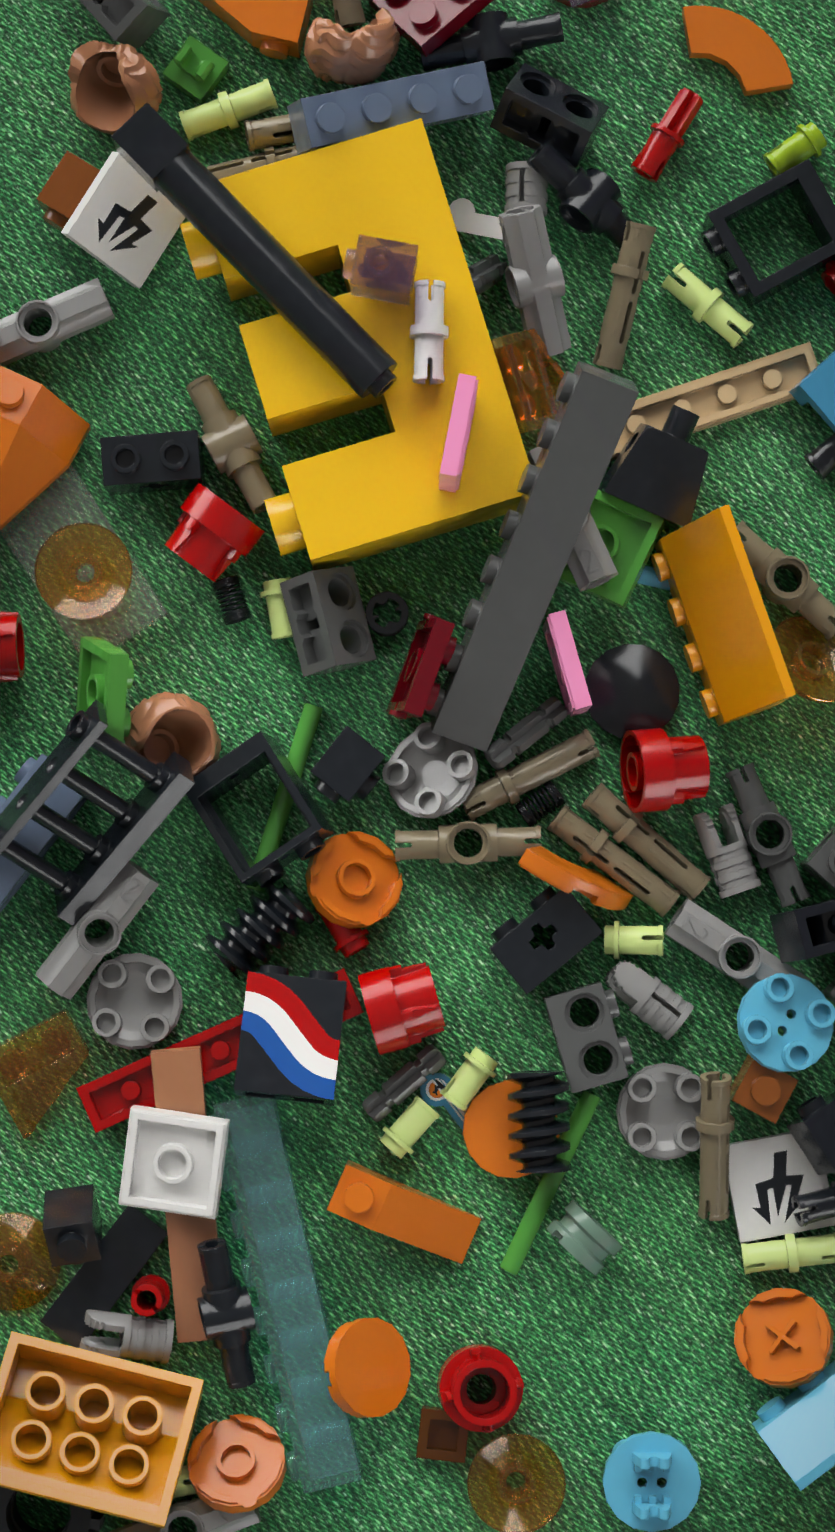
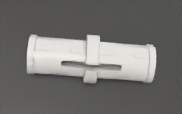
[410,279,449,384]

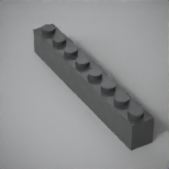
[426,361,639,752]

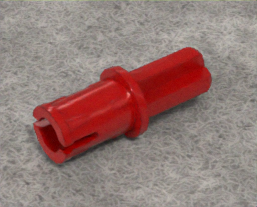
[630,88,703,183]

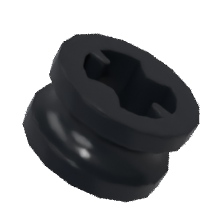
[365,591,409,637]

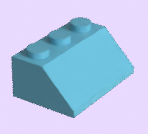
[752,1360,835,1491]

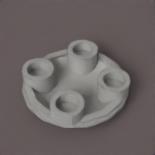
[382,722,478,819]
[86,953,183,1050]
[616,1063,701,1161]

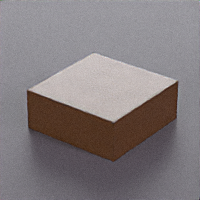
[416,1405,469,1463]

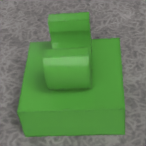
[162,35,230,105]

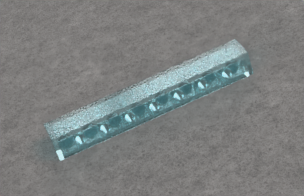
[208,1096,363,1494]

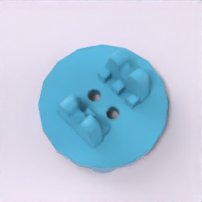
[737,973,835,1072]
[602,1431,701,1532]

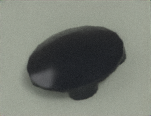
[585,644,680,738]

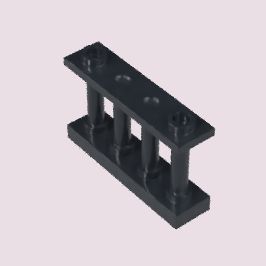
[0,700,195,926]

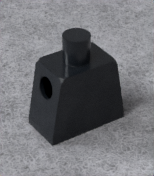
[598,405,708,527]

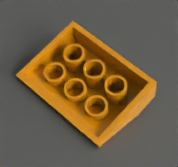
[651,504,796,726]
[0,1331,204,1528]

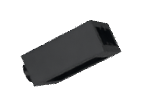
[701,159,835,308]
[186,731,334,888]

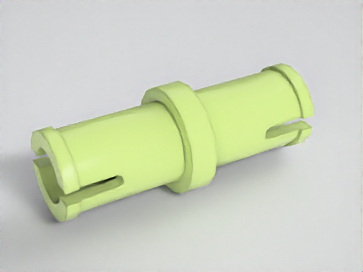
[178,78,278,142]
[661,263,754,348]
[741,1232,835,1275]

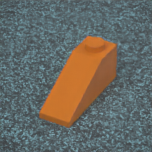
[198,0,313,60]
[327,1159,481,1264]

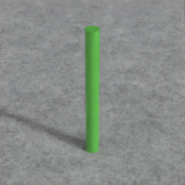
[246,703,323,893]
[500,1090,601,1275]

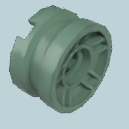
[546,1199,623,1276]

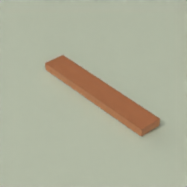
[150,1046,218,1343]

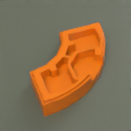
[681,5,793,96]
[518,846,634,911]

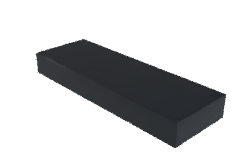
[40,1206,167,1348]

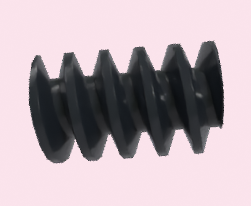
[205,880,315,981]
[507,1070,571,1173]

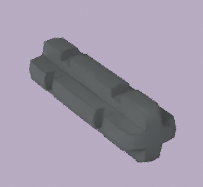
[468,254,508,295]
[483,696,568,770]
[362,1044,446,1122]

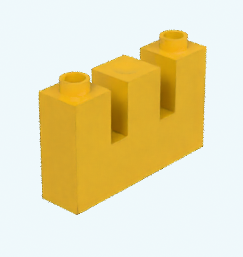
[180,118,529,570]

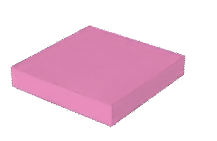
[439,373,479,493]
[543,610,592,717]

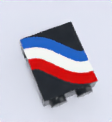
[234,965,347,1106]

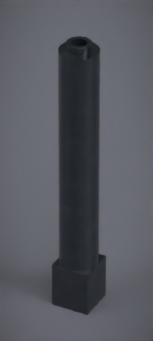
[111,103,397,399]

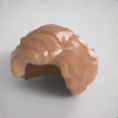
[304,8,400,85]
[67,40,163,135]
[124,691,221,777]

